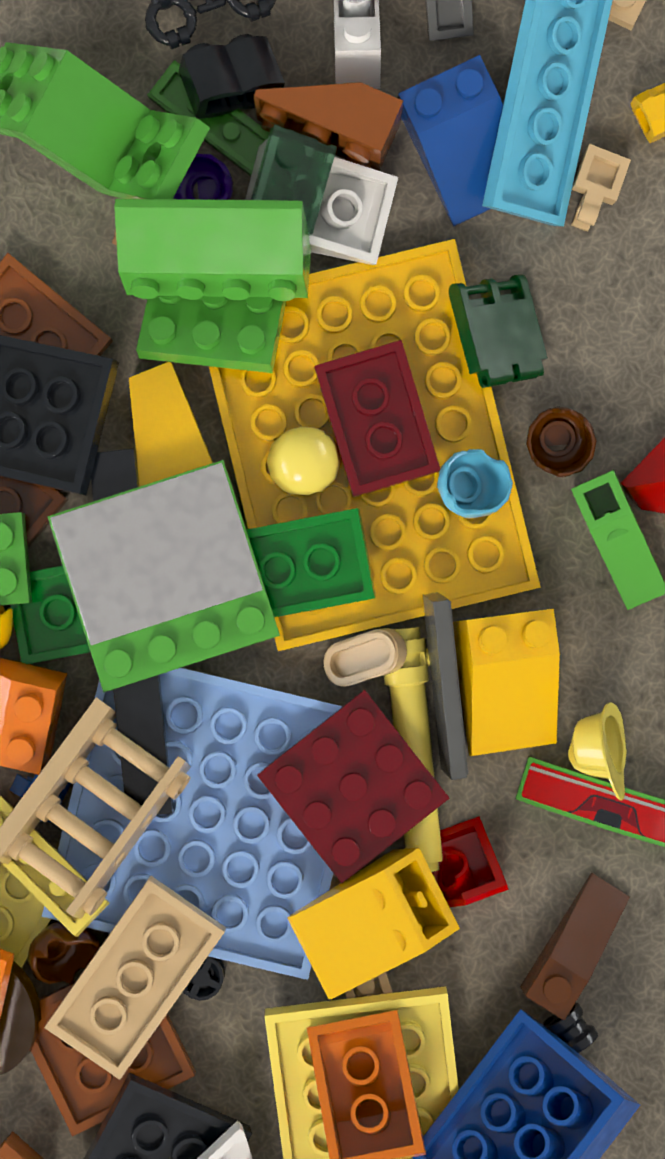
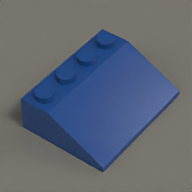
[412,1009,640,1159]

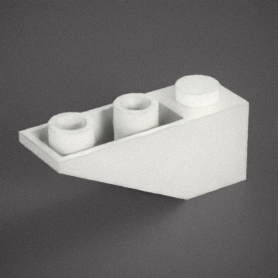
[334,0,381,89]

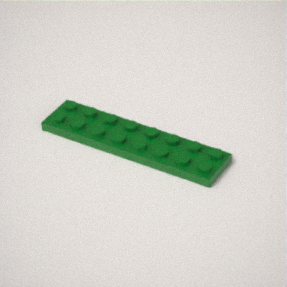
[11,508,376,664]

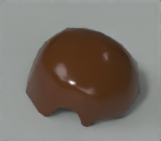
[526,406,597,477]
[27,921,101,984]

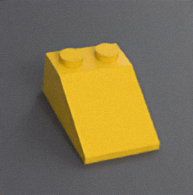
[453,609,560,756]

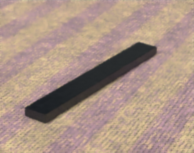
[91,448,174,815]

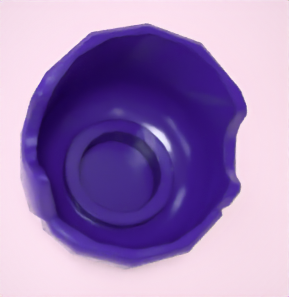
[173,154,234,200]

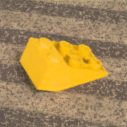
[287,847,460,999]

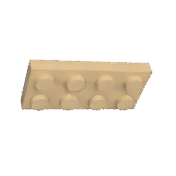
[44,876,226,1080]

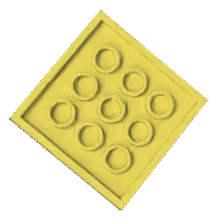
[264,986,459,1159]

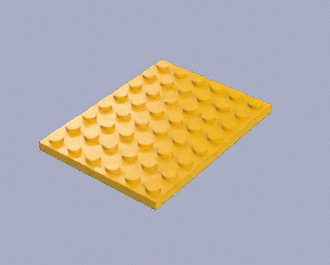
[209,239,541,651]

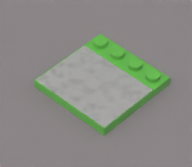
[47,460,280,693]

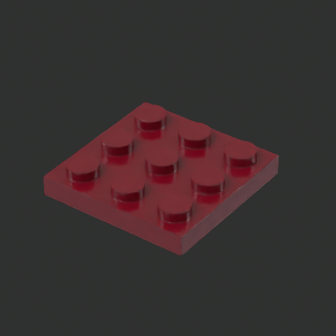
[257,689,450,883]

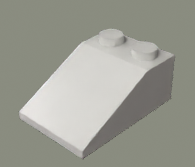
[245,136,398,265]

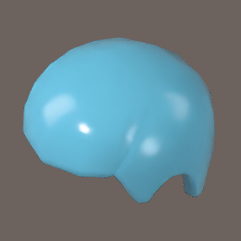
[437,449,513,519]

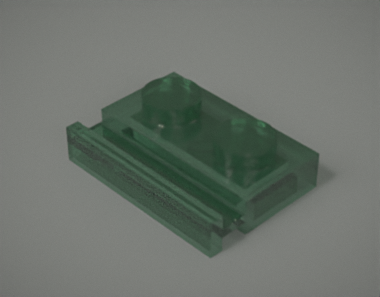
[250,125,337,236]

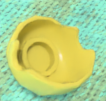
[267,427,341,495]

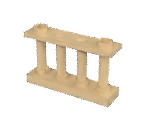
[0,697,191,919]

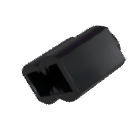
[179,34,285,119]

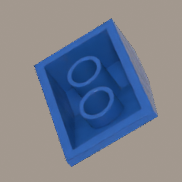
[397,55,503,227]

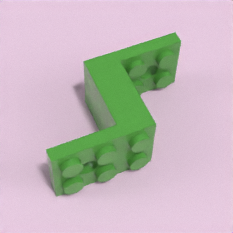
[0,42,210,199]

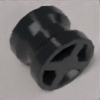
[183,956,225,1001]
[542,1003,598,1053]

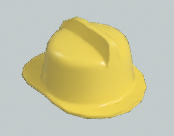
[568,702,627,801]

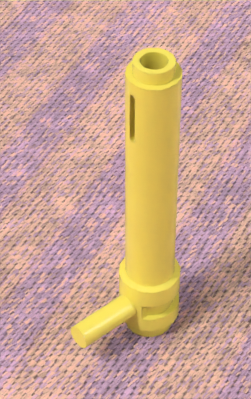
[384,627,443,872]

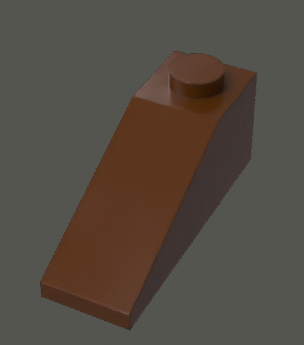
[520,872,630,1020]

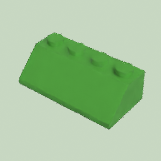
[114,199,311,301]

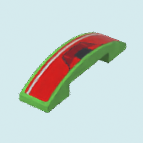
[515,756,665,847]

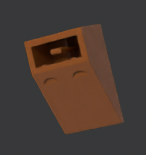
[254,82,403,171]

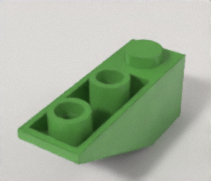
[571,469,665,610]

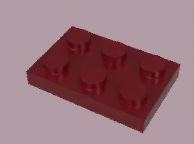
[314,340,440,498]

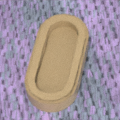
[324,628,407,687]

